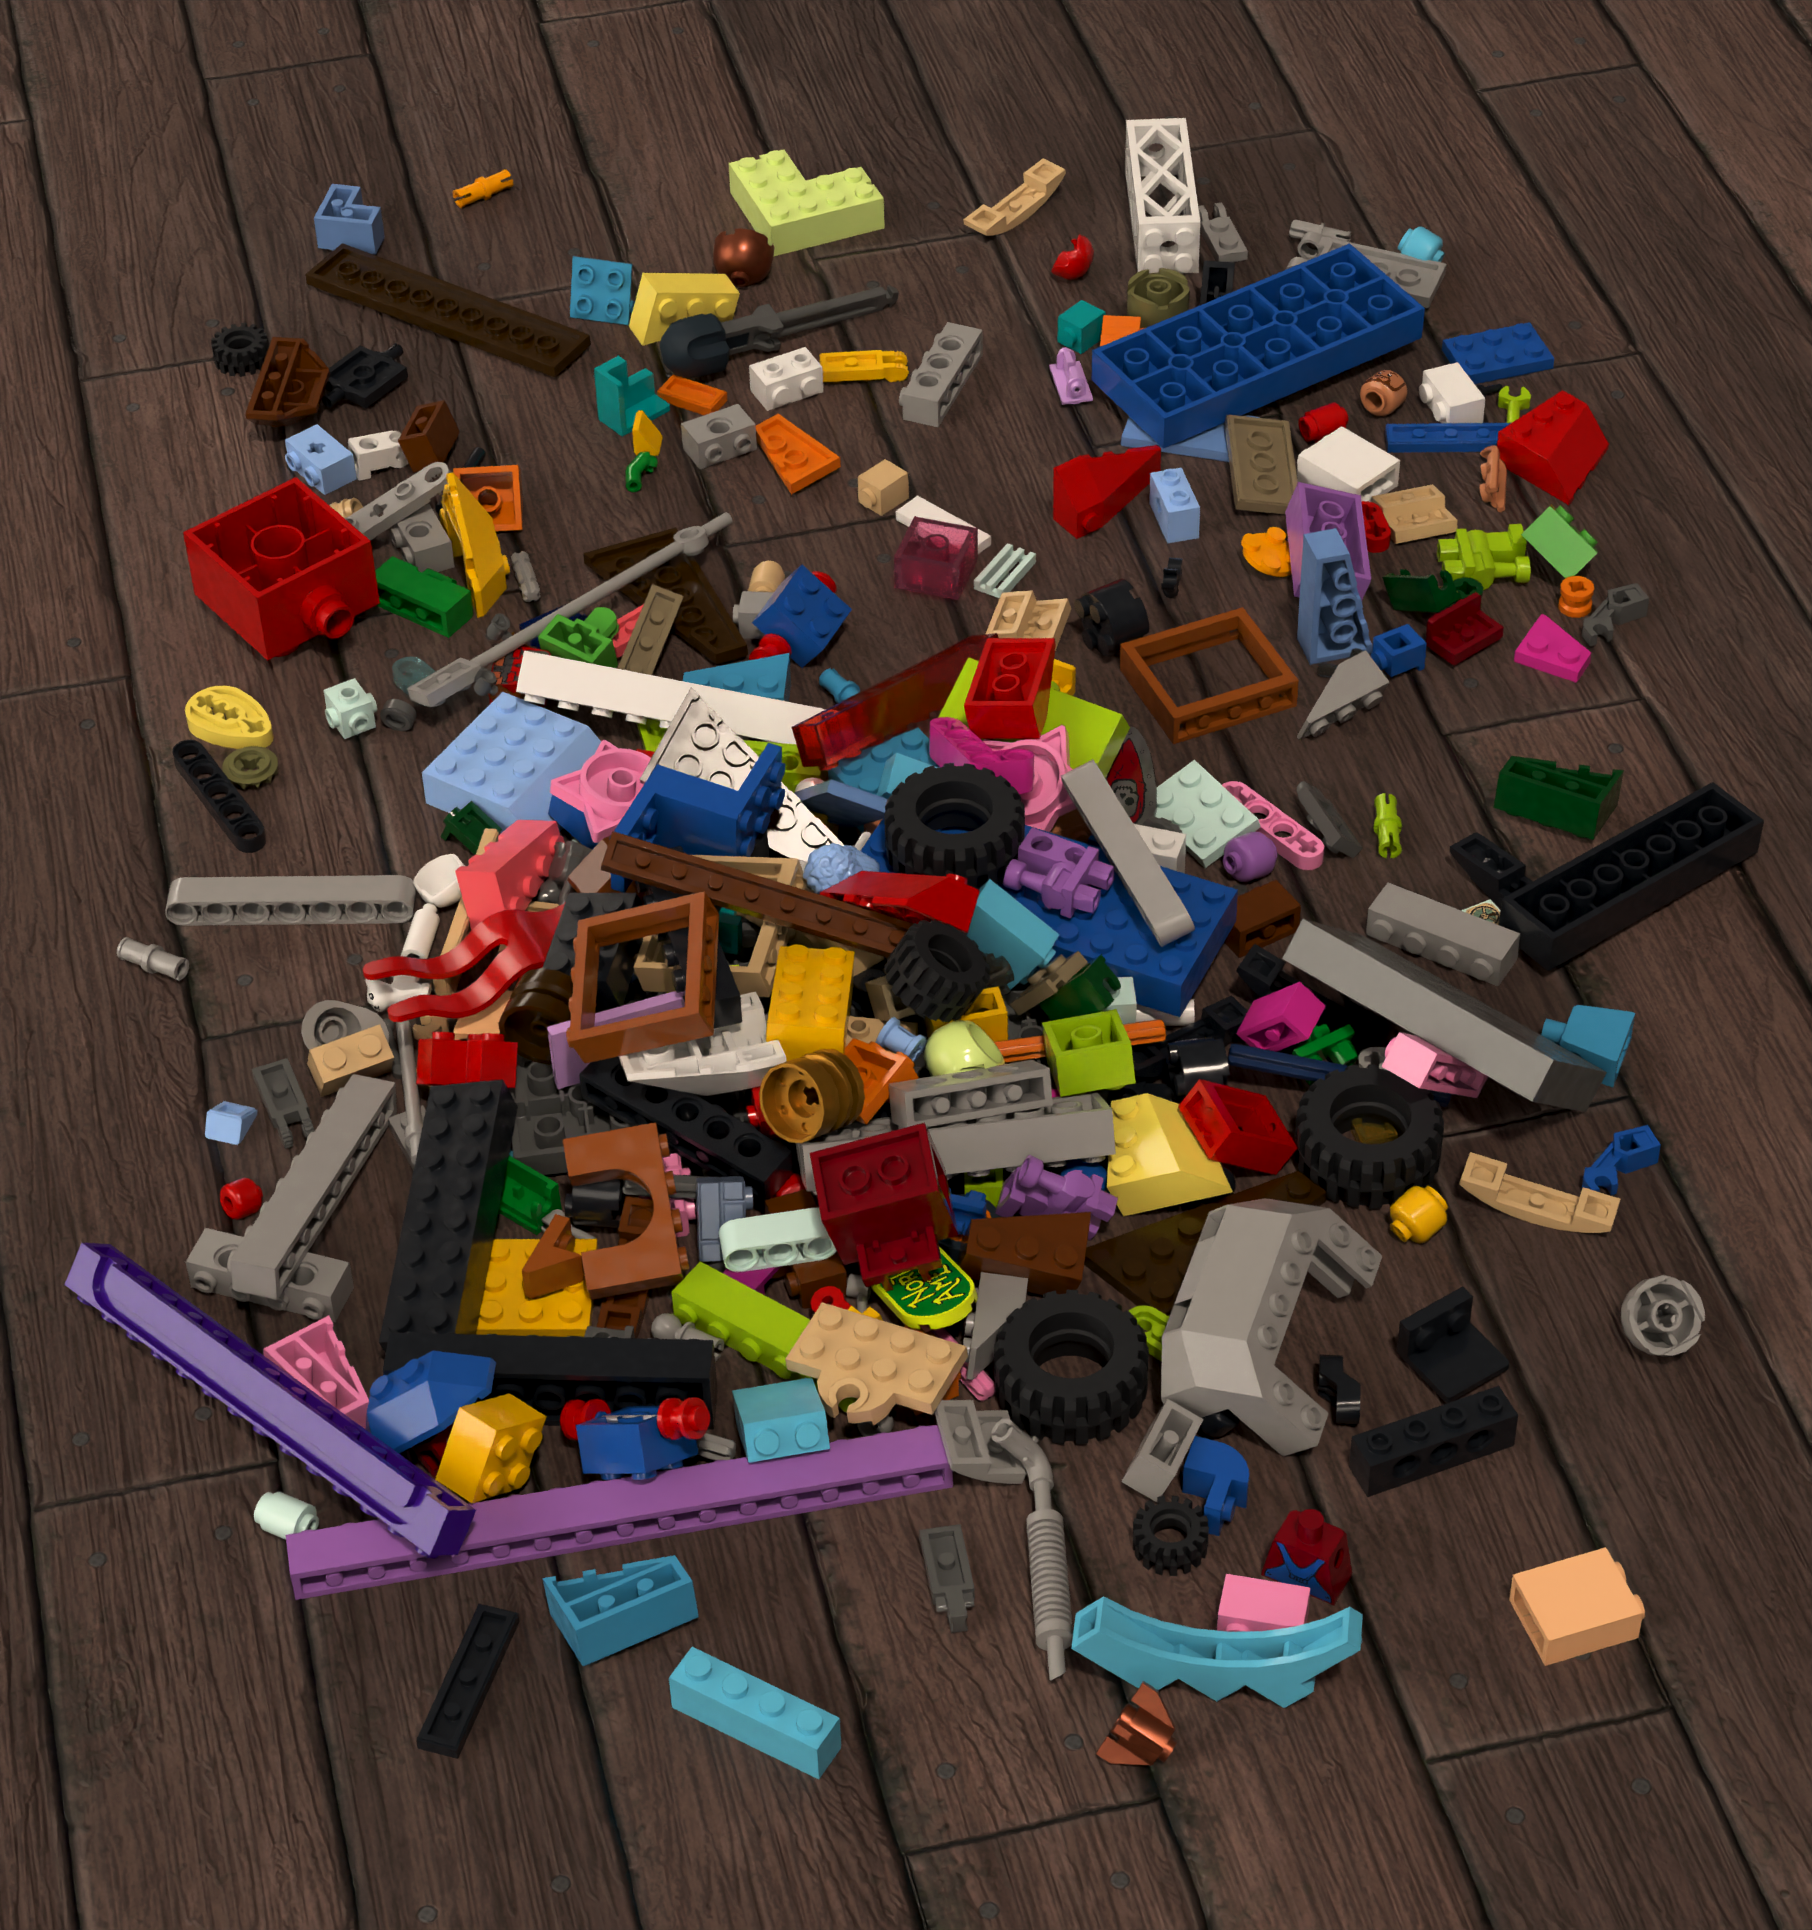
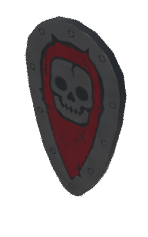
[1105,726,1157,825]

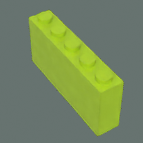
[938,657,1130,778]

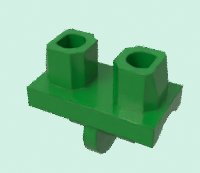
[1292,1024,1358,1086]

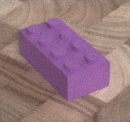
[1285,482,1371,601]

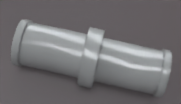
[117,937,189,981]

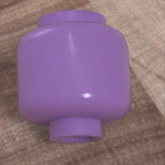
[1223,832,1277,882]

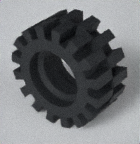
[211,323,269,377]
[1133,1495,1209,1576]

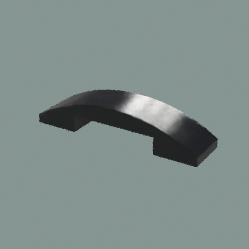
[1236,944,1382,1047]
[1132,995,1248,1078]

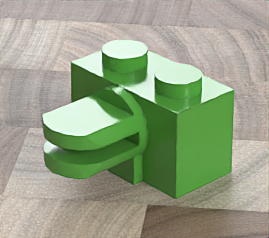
[1521,504,1599,578]
[538,607,620,668]

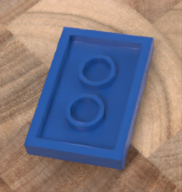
[1442,322,1554,384]

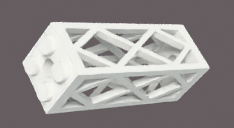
[1125,118,1200,274]

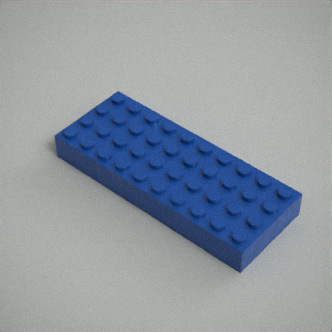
[1091,243,1425,449]
[861,818,1238,1017]

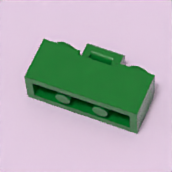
[375,556,473,638]

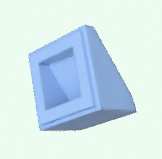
[205,1101,257,1145]

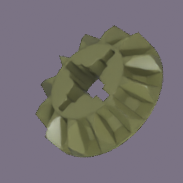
[222,746,278,790]

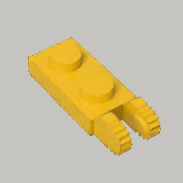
[819,350,909,383]

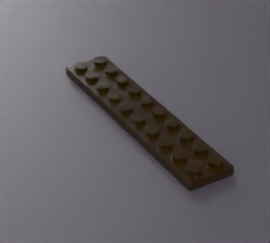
[305,243,591,377]

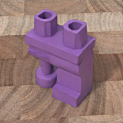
[1003,827,1115,918]
[995,1155,1118,1240]

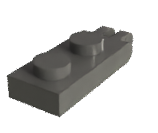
[1297,781,1363,858]

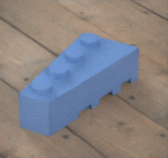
[1297,528,1373,665]

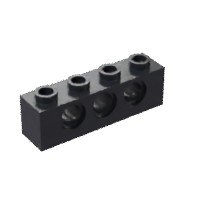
[1349,1386,1518,1497]

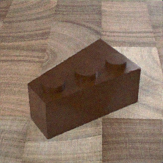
[958,1212,1091,1295]

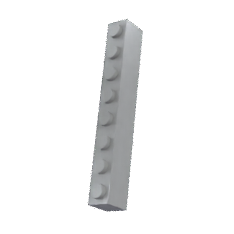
[227,1074,397,1300]

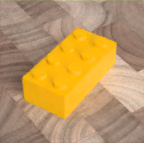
[766,944,855,1061]

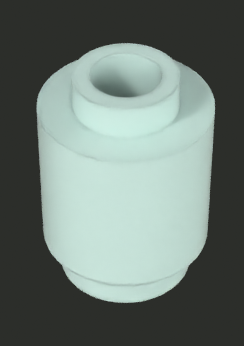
[254,1492,319,1540]

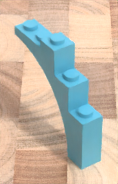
[1071,1596,1363,1708]

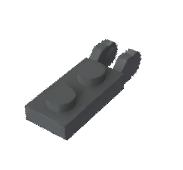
[251,1058,315,1149]

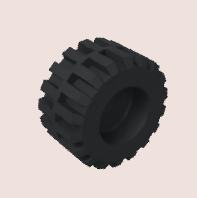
[885,920,990,1022]

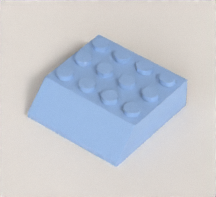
[422,692,601,834]

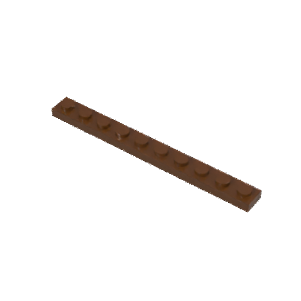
[601,831,914,958]

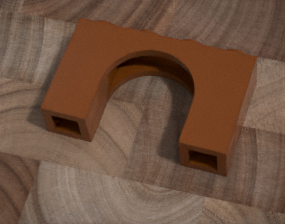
[563,1122,690,1300]

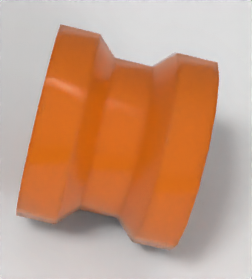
[1558,576,1594,618]

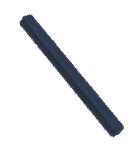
[1227,1044,1451,1107]

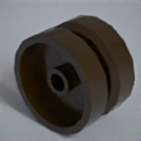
[498,968,573,1065]

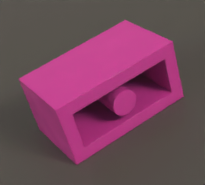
[1236,982,1326,1052]

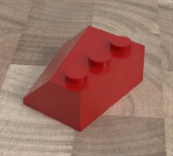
[1497,390,1609,505]
[819,871,980,933]

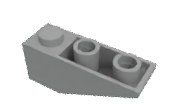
[1297,650,1389,740]
[963,1272,1028,1380]

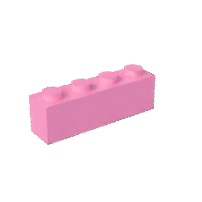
[1382,1032,1488,1098]

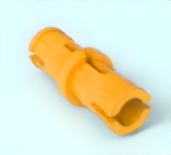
[453,169,513,208]

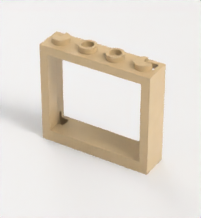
[634,855,807,997]

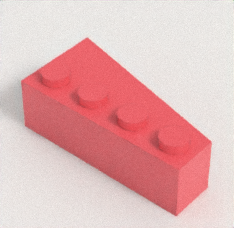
[455,820,565,931]

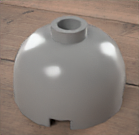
[1621,1275,1705,1357]

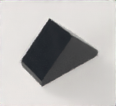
[1200,260,1235,305]

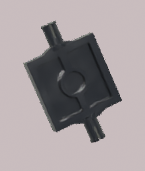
[322,343,408,408]

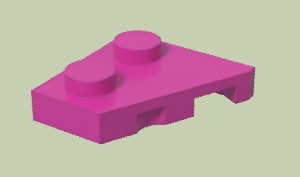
[1514,614,1592,683]

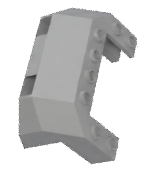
[1161,1198,1382,1456]

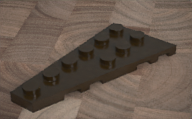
[583,527,748,664]
[1084,1171,1326,1317]

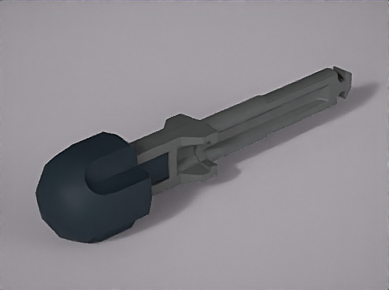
[660,285,899,378]

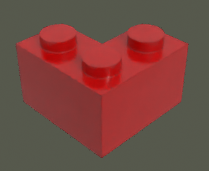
[416,1032,518,1088]

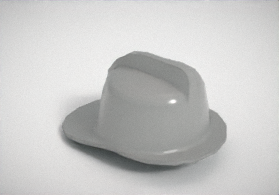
[301,1000,389,1050]

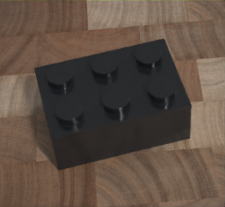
[542,893,643,1009]

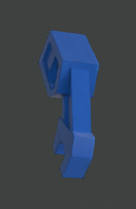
[1582,1125,1661,1195]

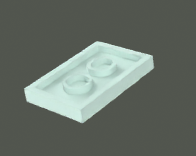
[1155,760,1261,868]

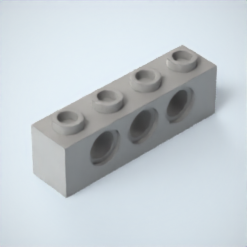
[899,322,983,427]
[888,1060,1053,1128]
[186,1228,354,1322]

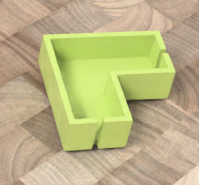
[729,149,885,257]

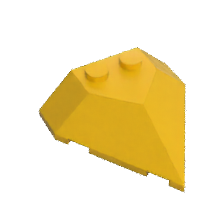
[439,472,510,618]

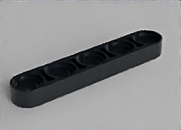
[172,740,266,853]

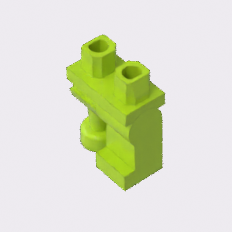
[1437,524,1531,590]

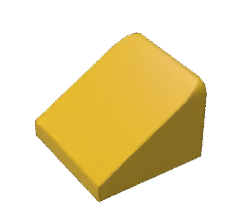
[632,410,663,456]

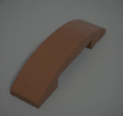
[597,1196,654,1338]

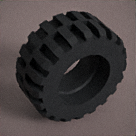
[884,763,1025,890]
[1294,1064,1444,1210]
[994,1290,1149,1445]

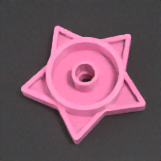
[983,725,1077,832]
[550,740,651,843]

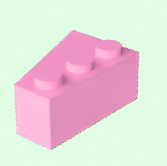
[263,1315,369,1429]

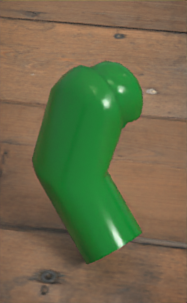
[625,451,658,492]

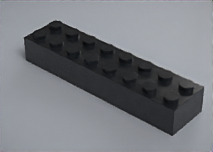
[1499,782,1764,971]
[379,1079,518,1353]
[383,1332,718,1430]

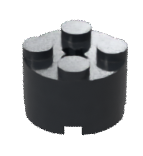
[1074,579,1149,657]
[1166,1036,1230,1104]
[565,1170,628,1228]

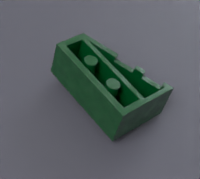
[1493,756,1624,840]

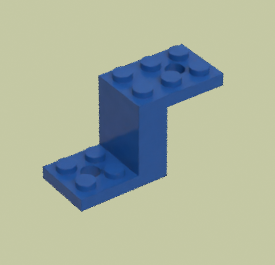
[609,743,785,893]

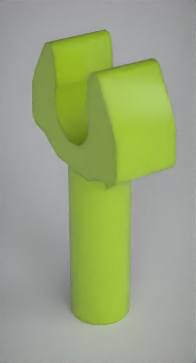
[1498,386,1531,423]

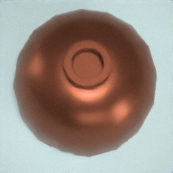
[713,228,775,287]

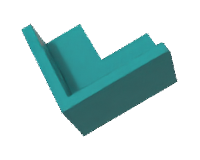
[594,355,670,437]

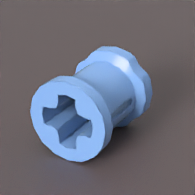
[876,1017,927,1062]

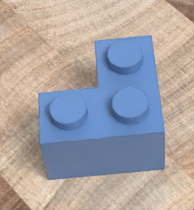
[314,184,385,254]

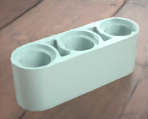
[719,1208,837,1272]

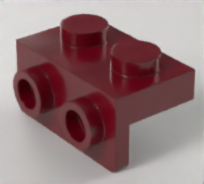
[1426,592,1504,666]

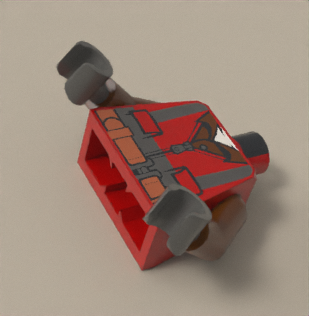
[474,613,551,708]

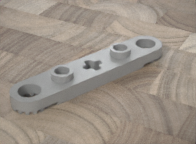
[345,462,452,540]

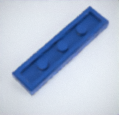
[1385,423,1511,453]

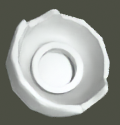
[413,854,465,908]

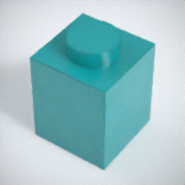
[1057,300,1106,354]

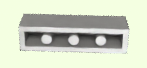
[1366,883,1520,986]

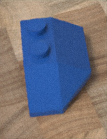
[366,1351,496,1453]

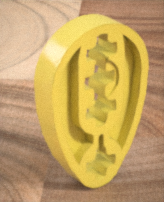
[185,686,274,749]

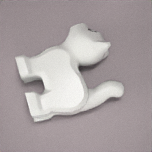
[365,975,435,1012]

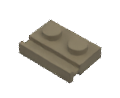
[1010,951,1088,1015]

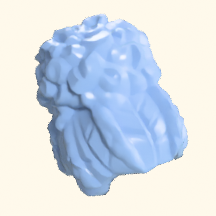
[803,843,880,894]

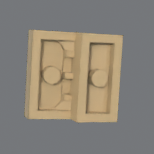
[1372,484,1458,544]
[985,590,1071,651]

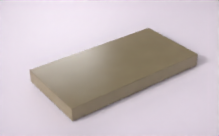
[1224,415,1298,514]

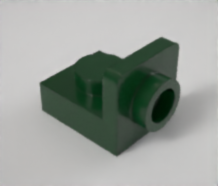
[440,801,502,855]

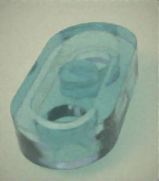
[392,657,436,706]

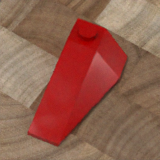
[1053,445,1161,539]

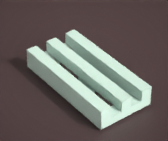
[974,543,1036,598]

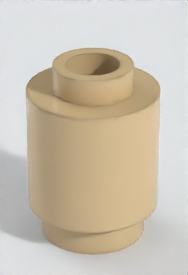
[748,561,785,592]

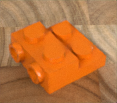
[844,1038,919,1125]

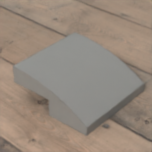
[934,1400,1026,1484]

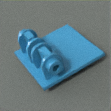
[570,256,635,325]

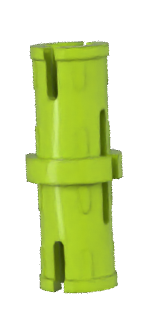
[1374,793,1402,858]

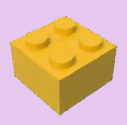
[435,1393,547,1503]

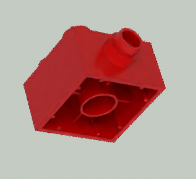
[183,477,380,661]

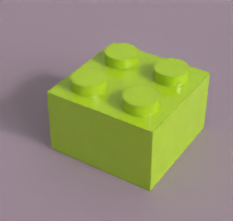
[1042,1009,1136,1097]

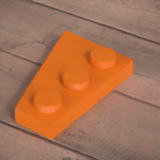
[756,414,841,495]

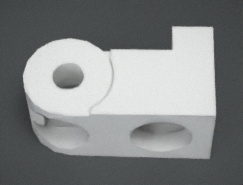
[348,431,409,481]

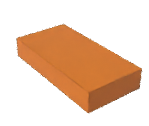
[657,374,727,415]

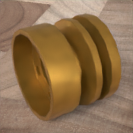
[759,1049,865,1143]

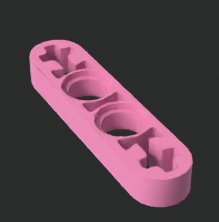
[1222,781,1324,870]

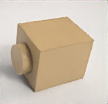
[858,459,909,516]

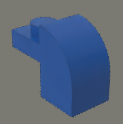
[1182,1436,1249,1536]

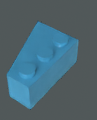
[683,653,791,702]
[542,1555,699,1666]

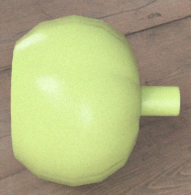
[924,1020,1005,1077]

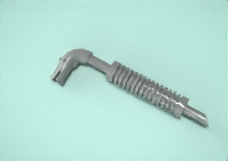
[991,1418,1073,1680]

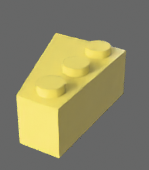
[629,273,740,346]

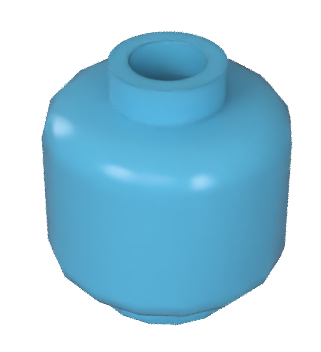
[1397,226,1445,262]

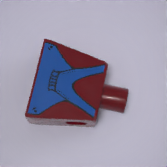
[1261,1509,1352,1606]

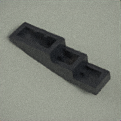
[1450,832,1533,909]

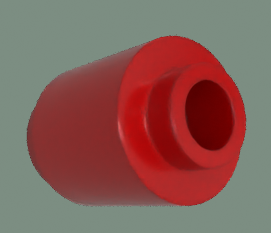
[1298,402,1349,442]

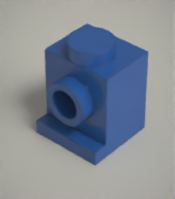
[1371,624,1427,677]

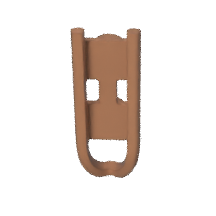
[1480,445,1507,512]

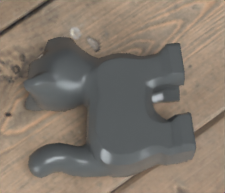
[538,841,593,906]

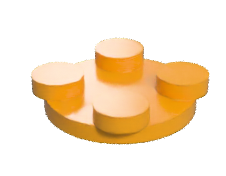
[1241,527,1292,577]

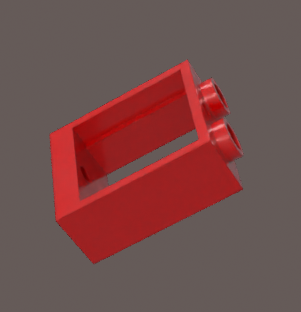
[1178,1079,1298,1175]

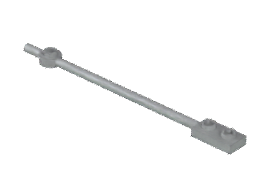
[407,512,733,708]

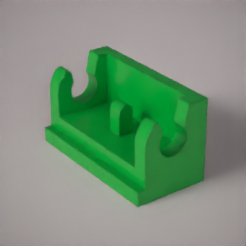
[498,1155,562,1235]

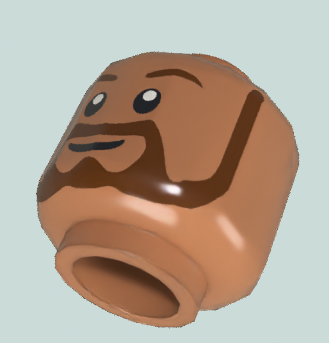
[1360,370,1407,416]

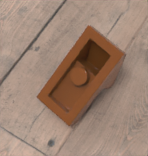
[522,1214,585,1298]

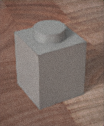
[733,591,774,639]

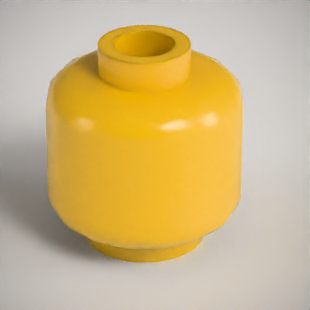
[1390,1186,1448,1244]

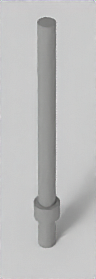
[396,1020,423,1165]

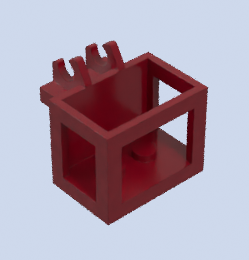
[810,1123,959,1292]

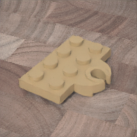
[785,1302,968,1426]

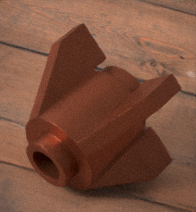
[1096,1681,1178,1766]

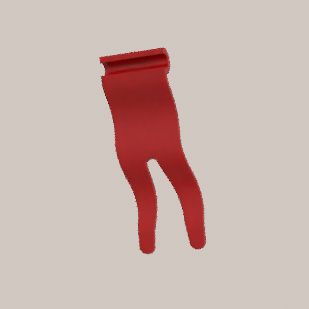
[363,902,566,1022]

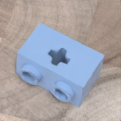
[285,424,357,495]
[1149,468,1200,544]

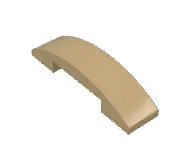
[963,158,1066,236]
[1459,1152,1621,1233]

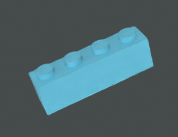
[669,1647,841,1780]

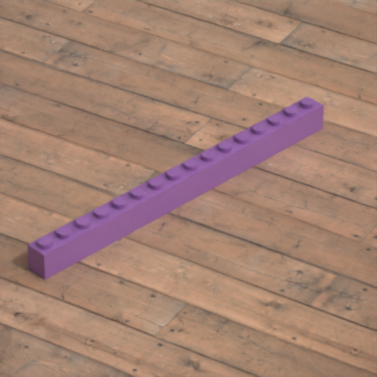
[286,1424,953,1600]

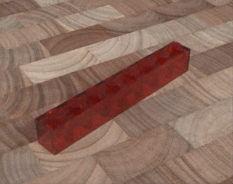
[792,633,999,771]

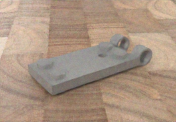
[1285,232,1447,308]

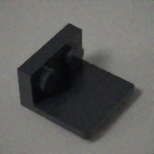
[1397,1286,1510,1403]

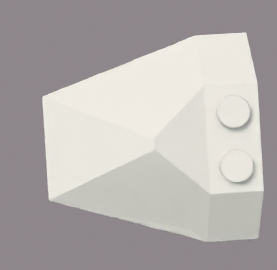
[618,991,787,1096]

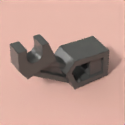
[1582,583,1649,646]

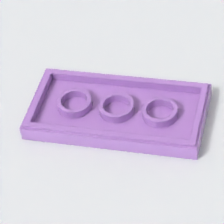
[547,991,684,1089]

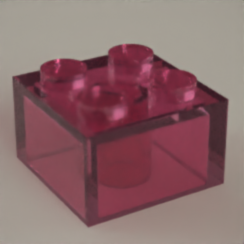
[894,516,978,600]

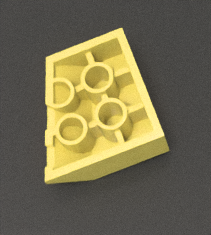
[1107,1093,1233,1217]

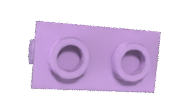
[1049,347,1093,405]

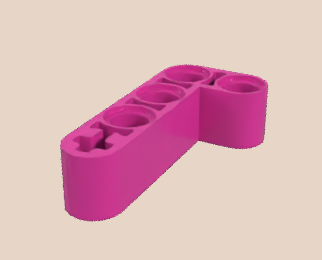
[929,717,1034,794]

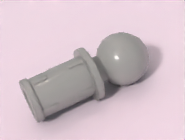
[651,1313,724,1362]

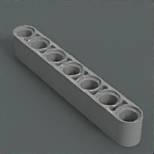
[1060,759,1195,947]
[165,875,416,926]

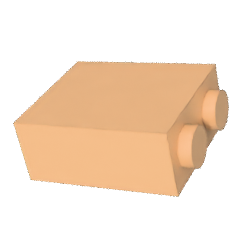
[1509,1547,1645,1666]

